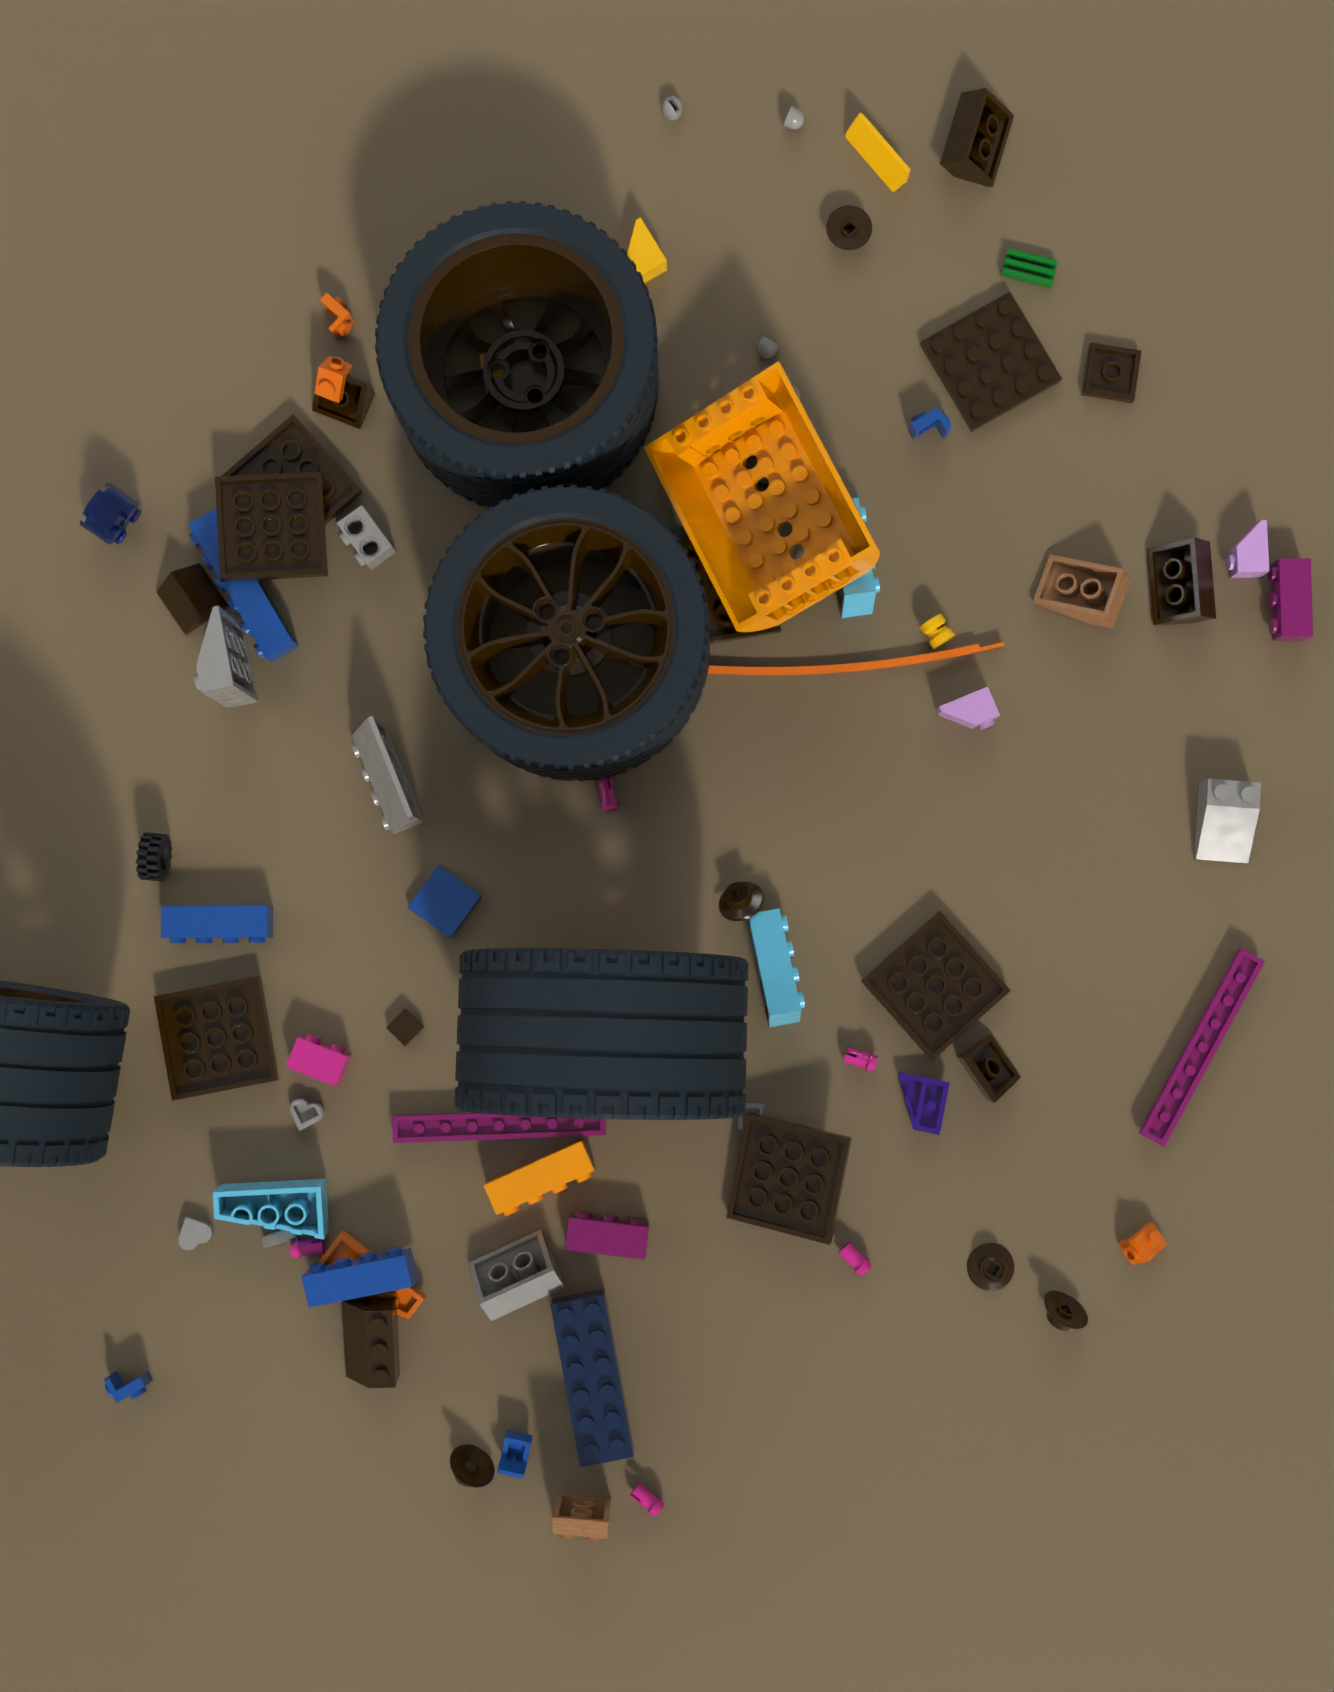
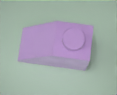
[1226,520,1269,578]
[936,686,1000,730]

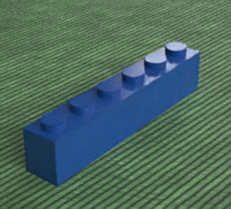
[188,509,298,662]

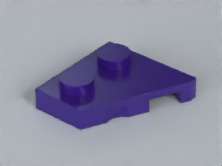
[898,1072,950,1135]

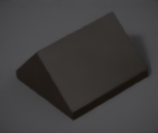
[312,363,375,429]
[156,563,229,635]
[957,1034,1021,1103]

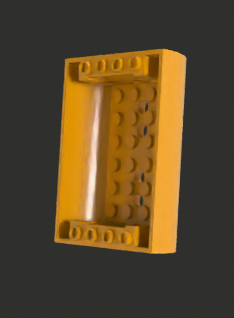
[643,361,880,632]

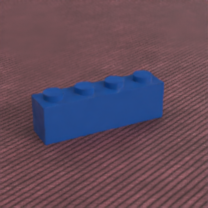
[161,905,273,943]
[301,1246,418,1308]

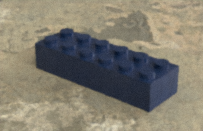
[551,1289,634,1467]

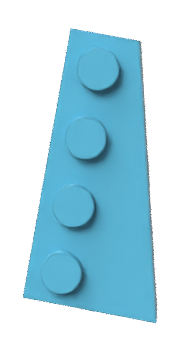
[837,497,880,618]
[748,908,805,1028]
[213,1179,330,1240]

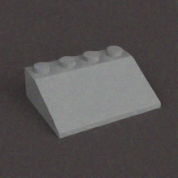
[194,606,258,708]
[351,716,424,834]

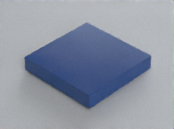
[408,865,482,939]

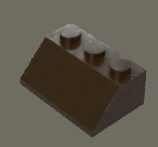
[940,88,1014,187]
[1147,537,1216,626]
[342,1297,400,1388]

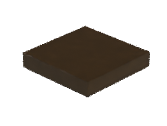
[1081,343,1141,403]

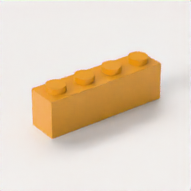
[483,1139,595,1216]

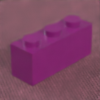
[1268,558,1313,641]
[565,1211,649,1260]

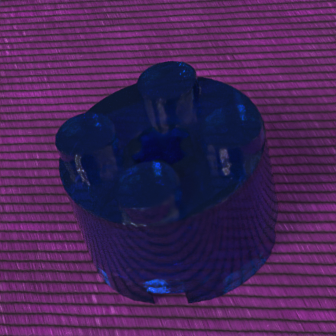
[80,483,142,545]

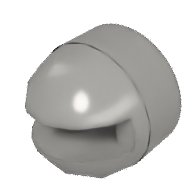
[662,96,683,120]
[784,106,804,130]
[757,336,780,359]

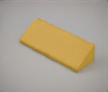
[845,113,911,192]

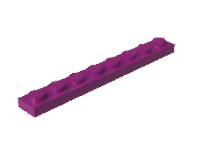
[1138,948,1265,1147]
[392,1113,606,1143]

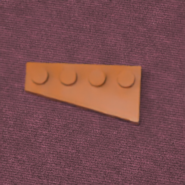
[318,1230,427,1320]

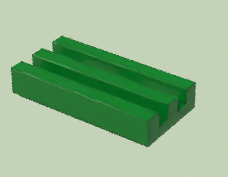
[1001,248,1058,288]

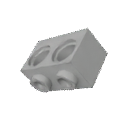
[336,505,396,570]

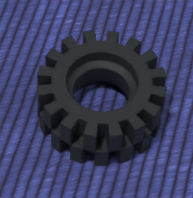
[136,832,172,882]

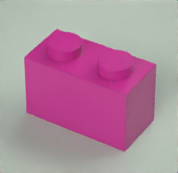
[286,1034,352,1086]

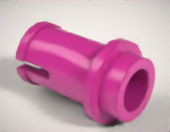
[596,778,620,813]
[843,1046,878,1072]
[290,1237,325,1259]
[838,1242,872,1277]
[630,1482,665,1517]

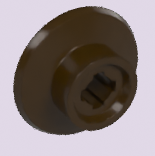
[826,205,872,250]
[719,882,764,921]
[967,1243,1015,1291]
[1044,1291,1088,1331]
[450,1444,495,1488]

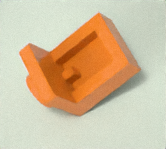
[320,292,354,340]
[314,356,352,403]
[1118,1221,1167,1265]

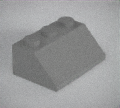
[468,1229,564,1321]

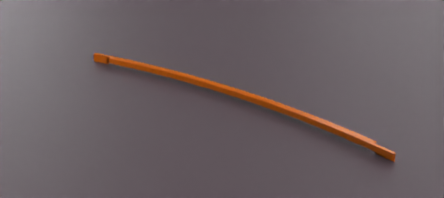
[607,642,1005,675]

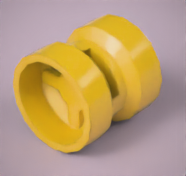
[919,613,955,649]

